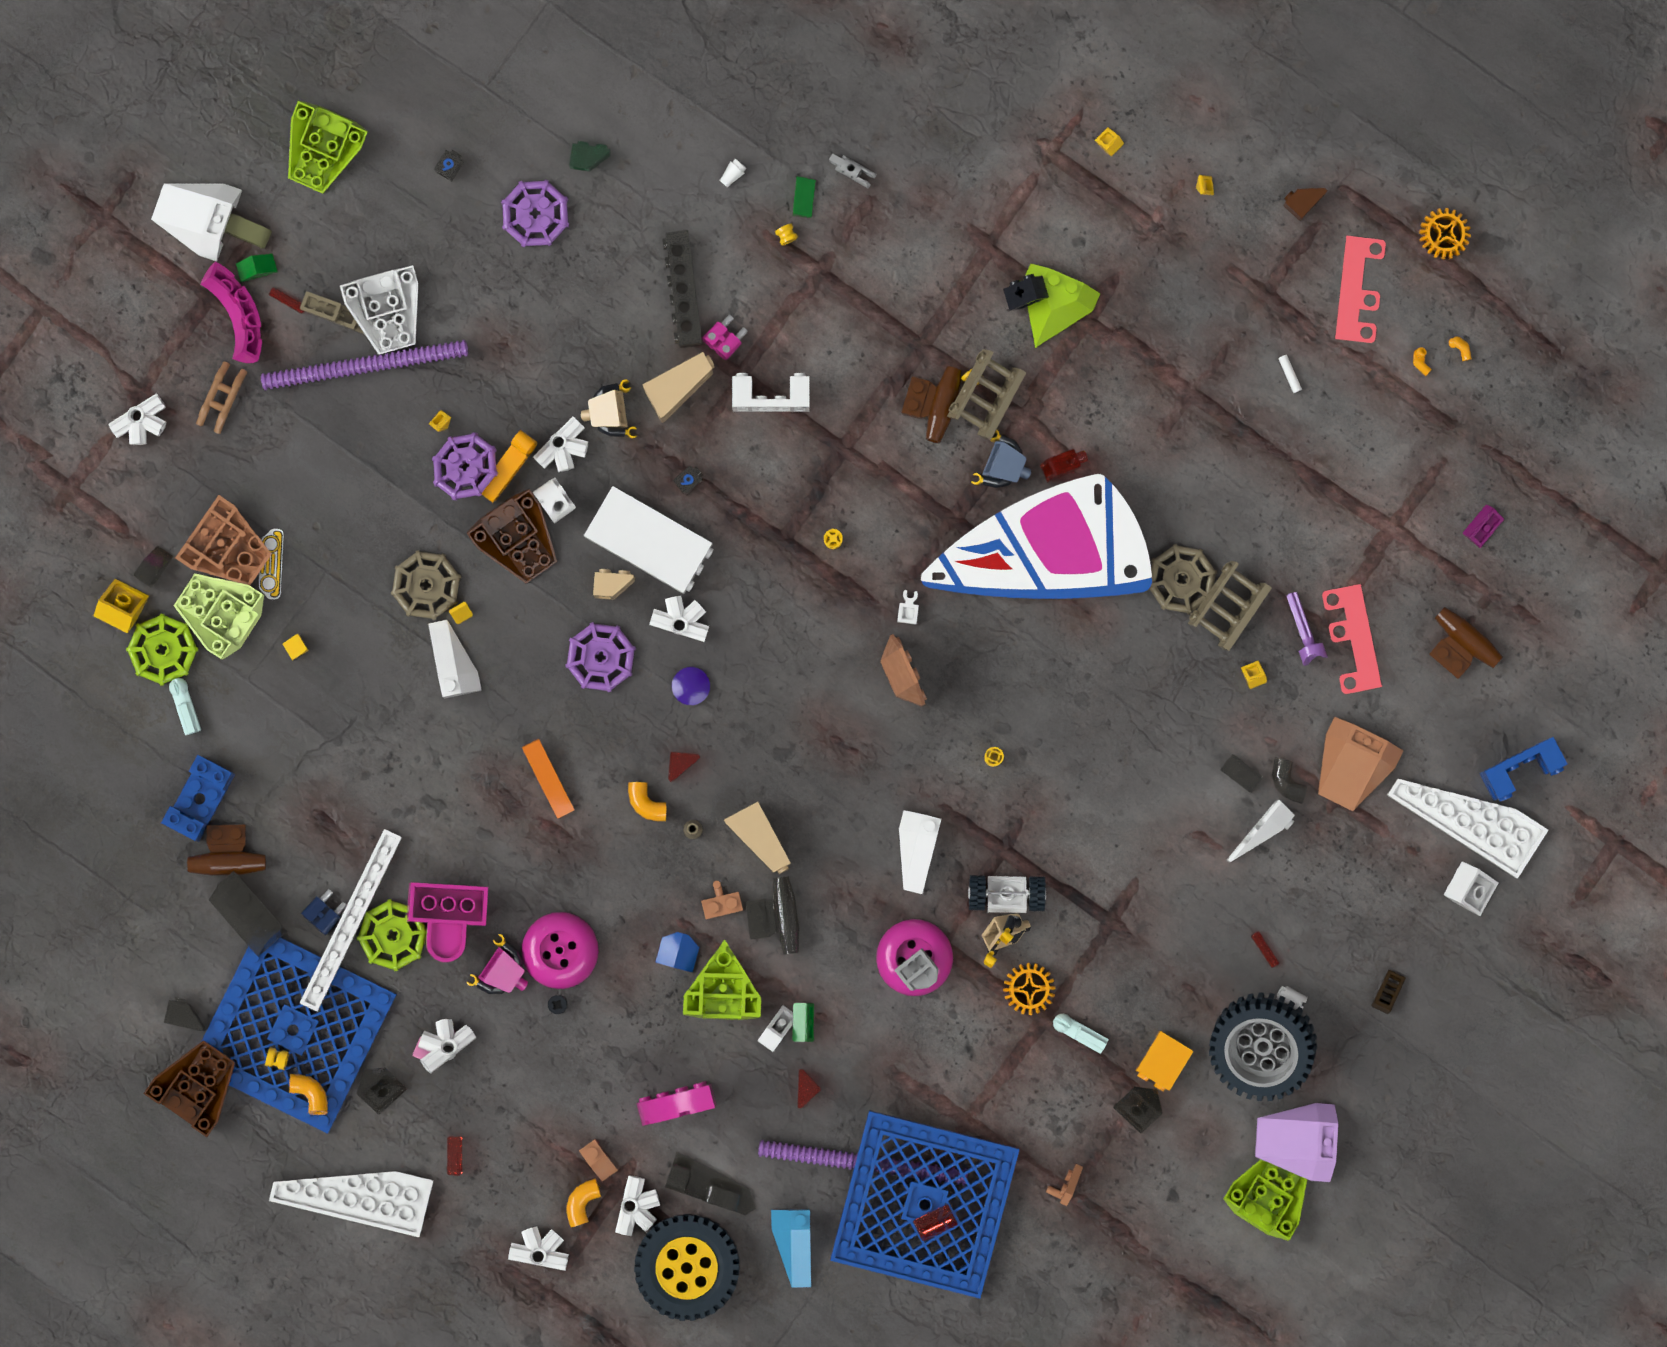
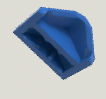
[656,932,699,973]

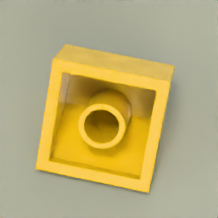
[94,579,149,633]

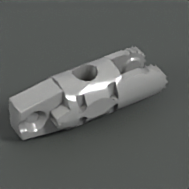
[829,154,877,189]

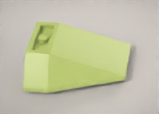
[174,574,264,660]

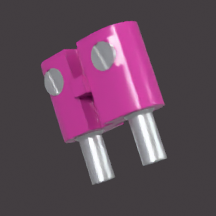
[702,315,748,360]

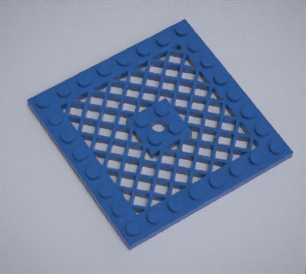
[201,927,397,1134]
[830,1110,1020,1299]

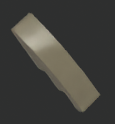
[300,291,365,335]

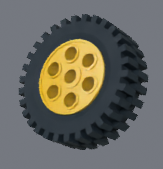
[634,1214,740,1321]

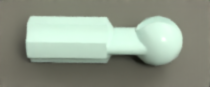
[169,678,201,736]
[1053,1013,1109,1054]

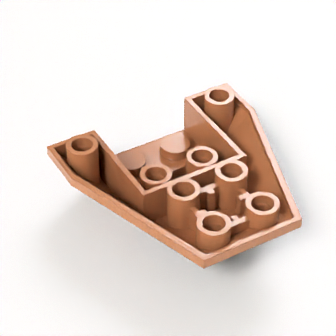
[880,634,927,707]
[1318,717,1403,811]

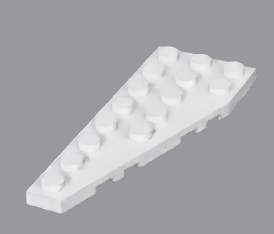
[1387,779,1548,879]
[269,1171,434,1237]

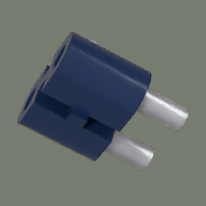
[301,889,347,936]

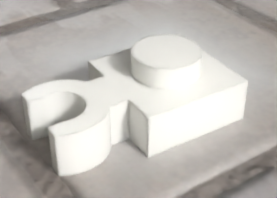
[897,590,919,625]

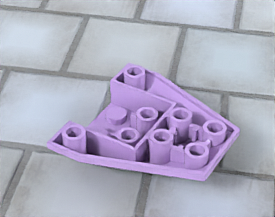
[1255,1103,1338,1182]

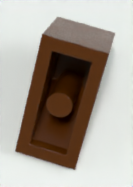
[1283,188,1328,221]

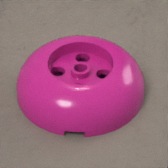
[522,912,599,989]
[876,919,953,996]

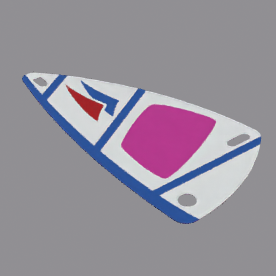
[921,474,1152,599]

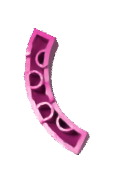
[200,261,262,363]

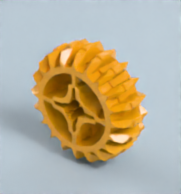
[1419,208,1471,260]
[1003,963,1056,1015]

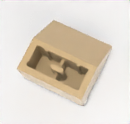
[593,569,635,600]

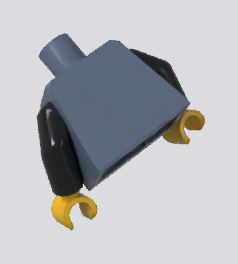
[971,429,1031,488]

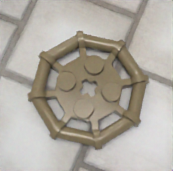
[1149,544,1218,615]
[391,550,461,620]

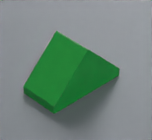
[236,254,278,283]

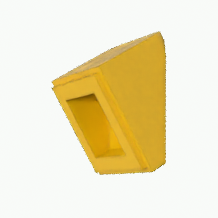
[1095,127,1124,156]
[449,602,473,624]
[283,634,309,660]
[1241,660,1267,689]

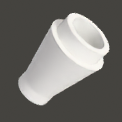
[720,159,747,187]

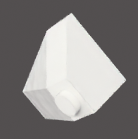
[428,620,482,699]
[1227,800,1295,862]
[899,810,941,894]

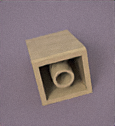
[642,352,715,423]
[724,802,791,874]

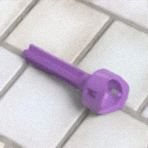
[1286,592,1328,666]

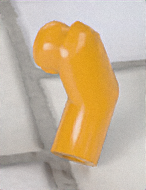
[1449,336,1472,361]
[1413,347,1432,376]

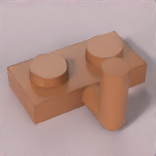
[701,881,743,919]
[1046,1164,1083,1206]

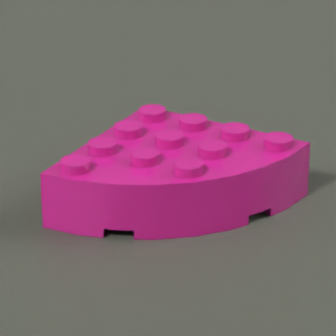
[636,1081,717,1126]

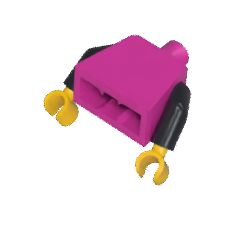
[467,934,528,994]

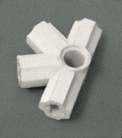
[108,393,167,445]
[533,417,589,472]
[649,596,709,642]
[418,1019,476,1074]
[615,1175,660,1236]
[508,1226,569,1271]

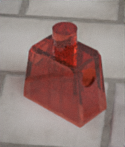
[1040,449,1088,483]

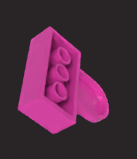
[407,882,488,962]

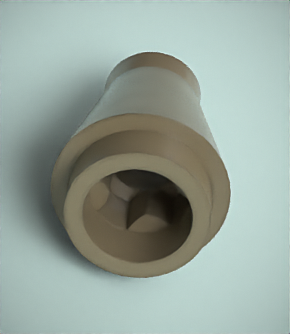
[683,820,703,839]

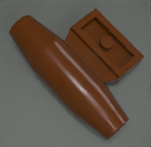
[901,366,961,444]
[1429,607,1503,679]
[187,824,266,876]

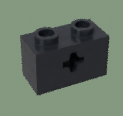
[1003,274,1049,311]

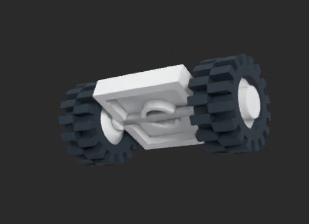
[968,875,1046,913]

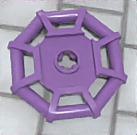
[501,179,569,247]
[432,432,498,501]
[565,622,636,692]

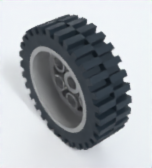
[1209,992,1317,1101]

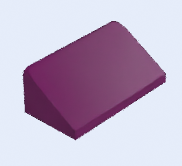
[1463,505,1504,548]

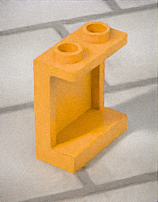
[1136,1031,1193,1092]

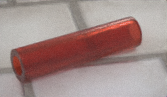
[269,287,304,314]
[1251,931,1279,968]

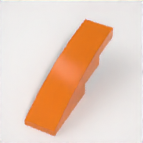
[522,739,574,819]

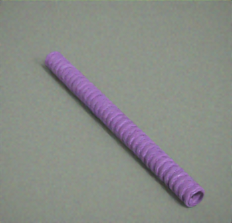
[261,340,468,390]
[758,1140,968,1186]

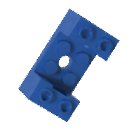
[1479,737,1567,802]
[161,755,235,842]

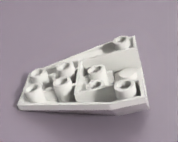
[151,184,242,262]
[340,265,418,355]

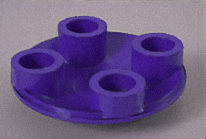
[672,667,710,705]

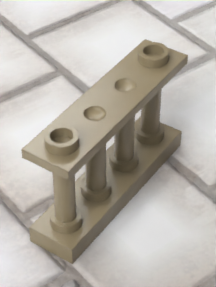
[947,349,1026,440]
[1188,561,1272,651]

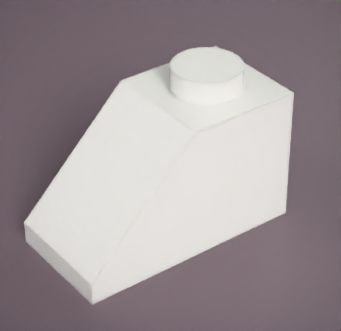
[757,1005,793,1052]

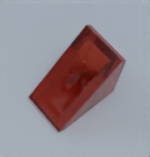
[668,752,700,783]
[798,1069,822,1108]

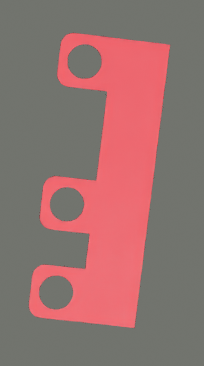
[1335,236,1386,343]
[1322,584,1382,694]

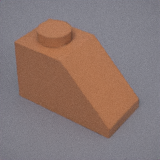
[579,1139,618,1181]

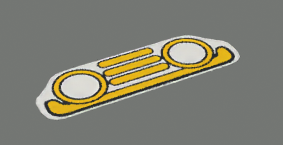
[259,529,283,599]

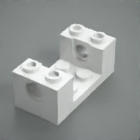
[732,373,809,412]

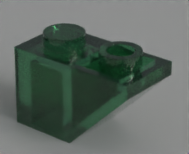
[569,141,611,172]

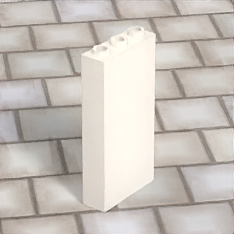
[584,486,714,594]

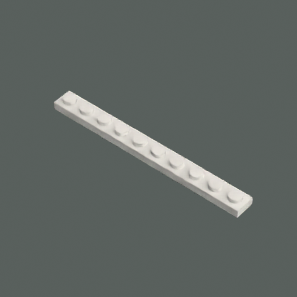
[300,829,402,1012]

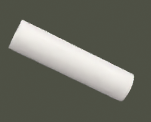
[1278,355,1302,393]

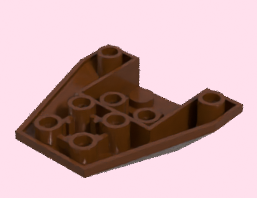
[467,489,557,584]
[143,1040,236,1137]

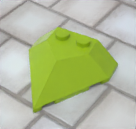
[1023,263,1100,348]
[683,940,761,1020]

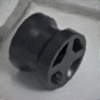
[548,995,567,1014]

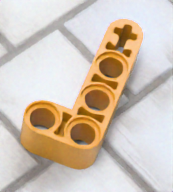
[482,430,538,503]

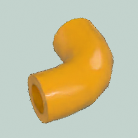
[628,782,666,821]
[289,1074,328,1115]
[566,1179,601,1227]

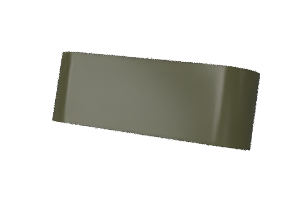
[224,213,272,249]

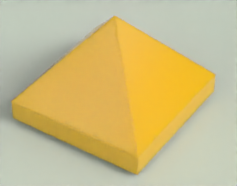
[1196,175,1214,196]
[429,410,451,432]

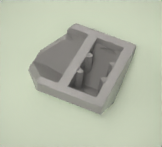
[894,948,938,991]

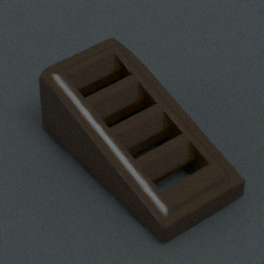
[1371,969,1406,1014]

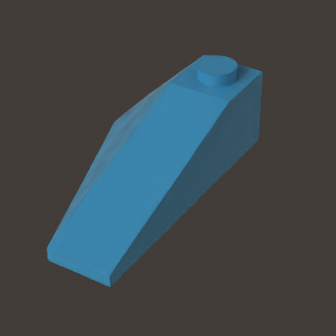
[771,1209,811,1287]

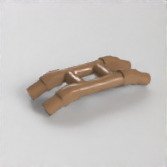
[196,362,247,434]

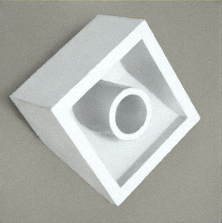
[1444,862,1498,916]

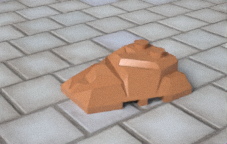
[175,495,272,586]

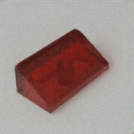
[447,1136,462,1176]
[913,1204,958,1241]

